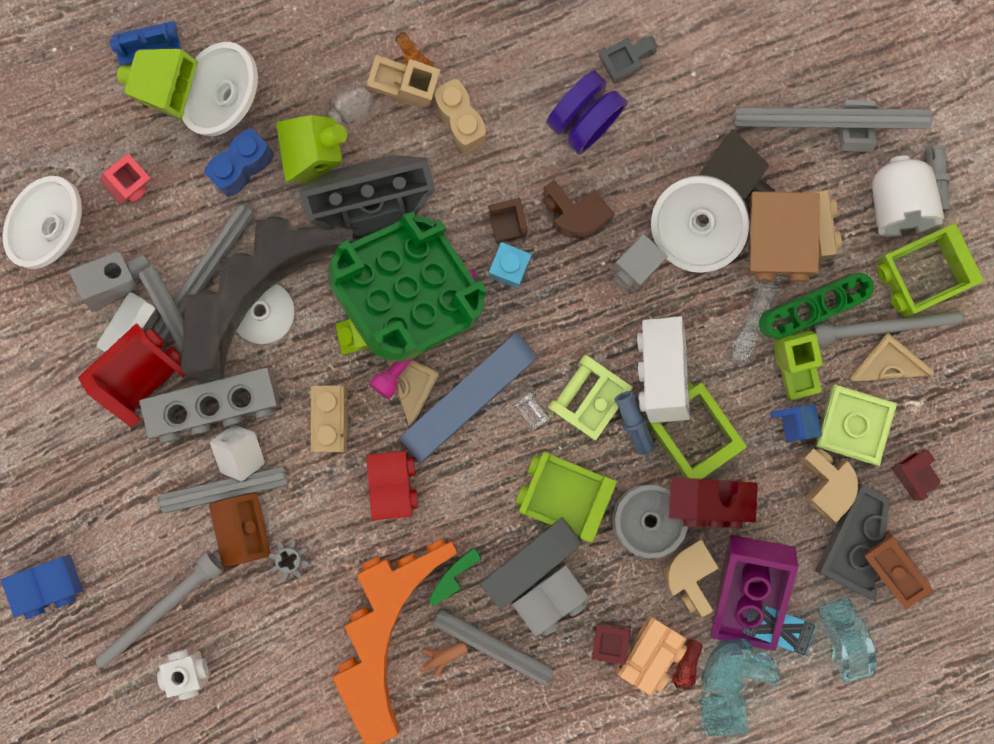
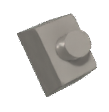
[68,251,150,312]

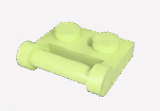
[547,355,633,441]

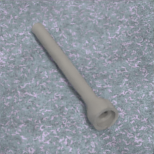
[809,311,965,348]
[96,551,225,668]

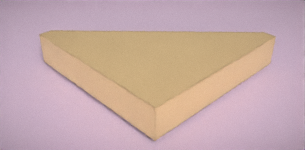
[848,333,935,382]
[388,360,440,426]

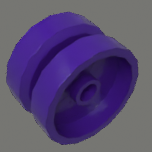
[546,70,628,155]

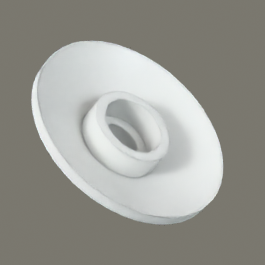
[230,280,295,345]

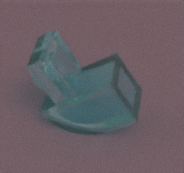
[819,598,876,683]
[701,639,781,700]

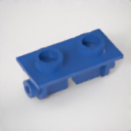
[110,21,181,66]

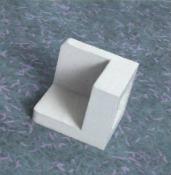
[210,425,265,482]

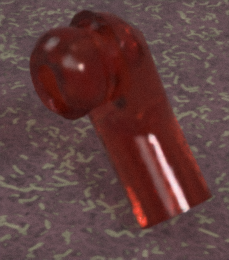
[672,639,703,690]

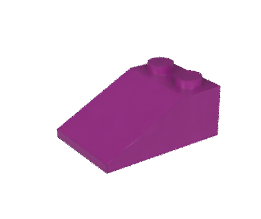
[711,534,799,651]

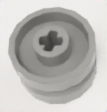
[611,484,688,559]

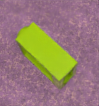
[876,223,984,318]
[646,382,747,479]

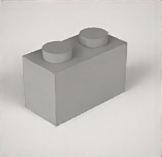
[610,234,668,294]

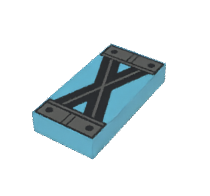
[743,605,816,656]

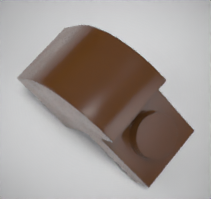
[542,180,615,239]

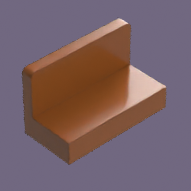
[209,492,271,567]
[864,530,933,610]

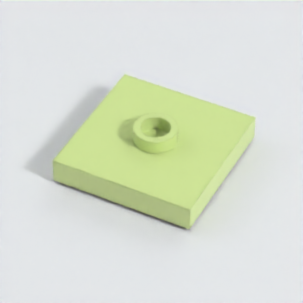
[814,384,897,466]

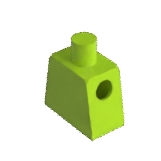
[117,49,198,119]
[276,115,347,184]

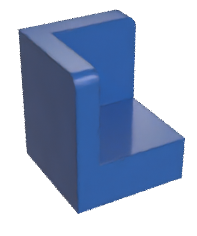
[770,404,822,442]

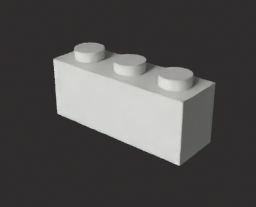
[637,316,690,423]

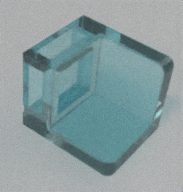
[700,694,748,736]

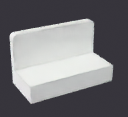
[97,292,161,352]

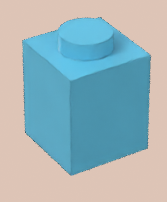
[489,242,532,290]

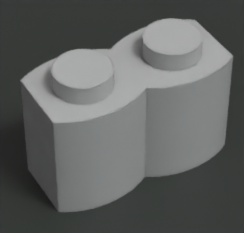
[512,562,589,637]

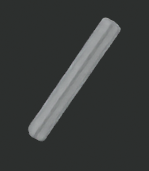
[139,266,215,385]
[159,467,288,513]
[433,610,554,685]

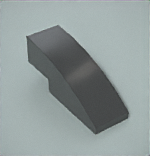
[480,517,583,610]

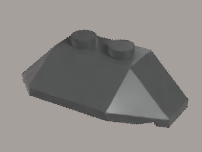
[299,155,435,238]

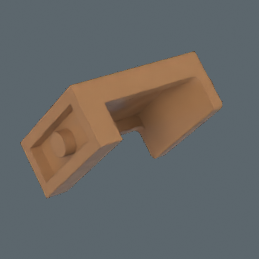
[747,192,820,283]

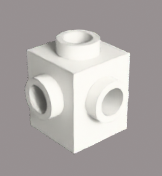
[157,649,209,701]

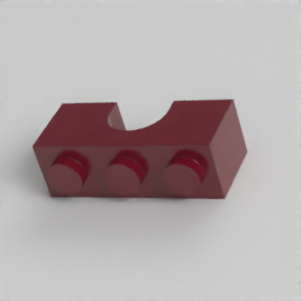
[669,477,758,528]

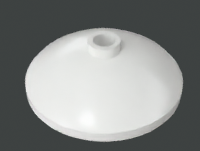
[182,42,258,136]
[3,176,82,269]
[651,176,750,273]

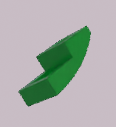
[429,547,482,607]

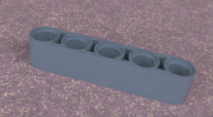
[399,333,538,463]

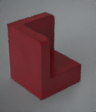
[891,449,941,501]
[592,622,632,665]

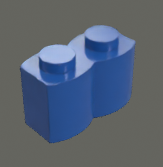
[204,128,274,197]
[1,555,83,620]

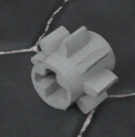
[269,539,311,580]

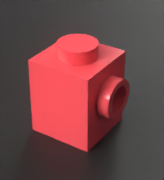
[99,153,151,206]

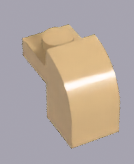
[365,55,441,107]
[798,448,858,523]
[664,538,719,618]

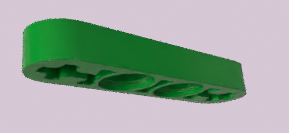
[759,273,874,339]

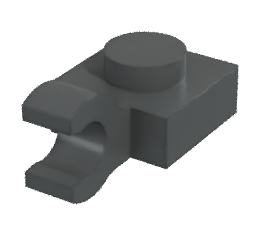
[599,36,658,84]

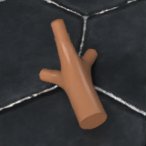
[421,641,469,676]

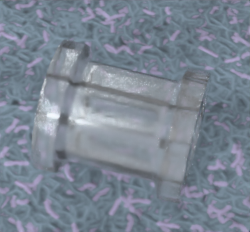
[512,389,554,433]

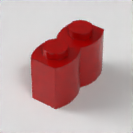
[366,451,418,520]

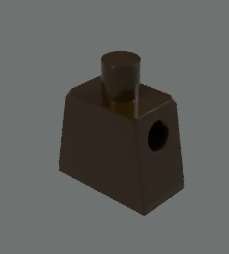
[698,129,775,201]

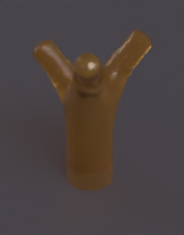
[395,32,434,67]

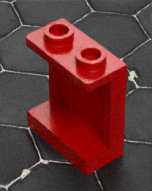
[77,323,189,428]

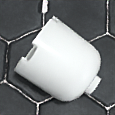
[872,155,944,237]

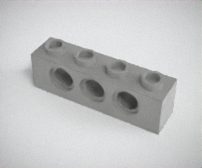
[139,367,282,444]

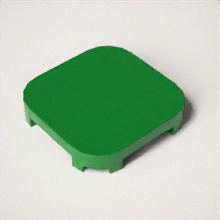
[328,212,486,362]

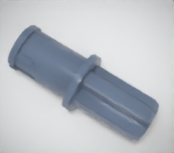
[614,391,655,455]

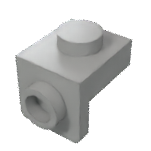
[838,100,877,152]

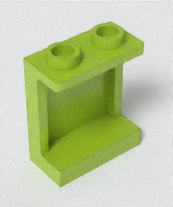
[515,451,617,543]

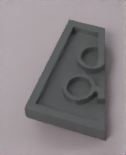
[815,483,890,602]

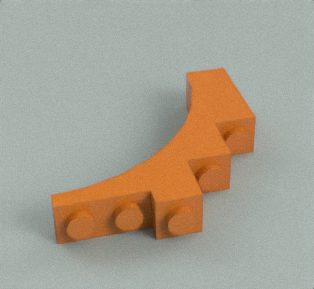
[332,538,458,744]

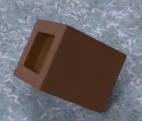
[488,198,528,243]

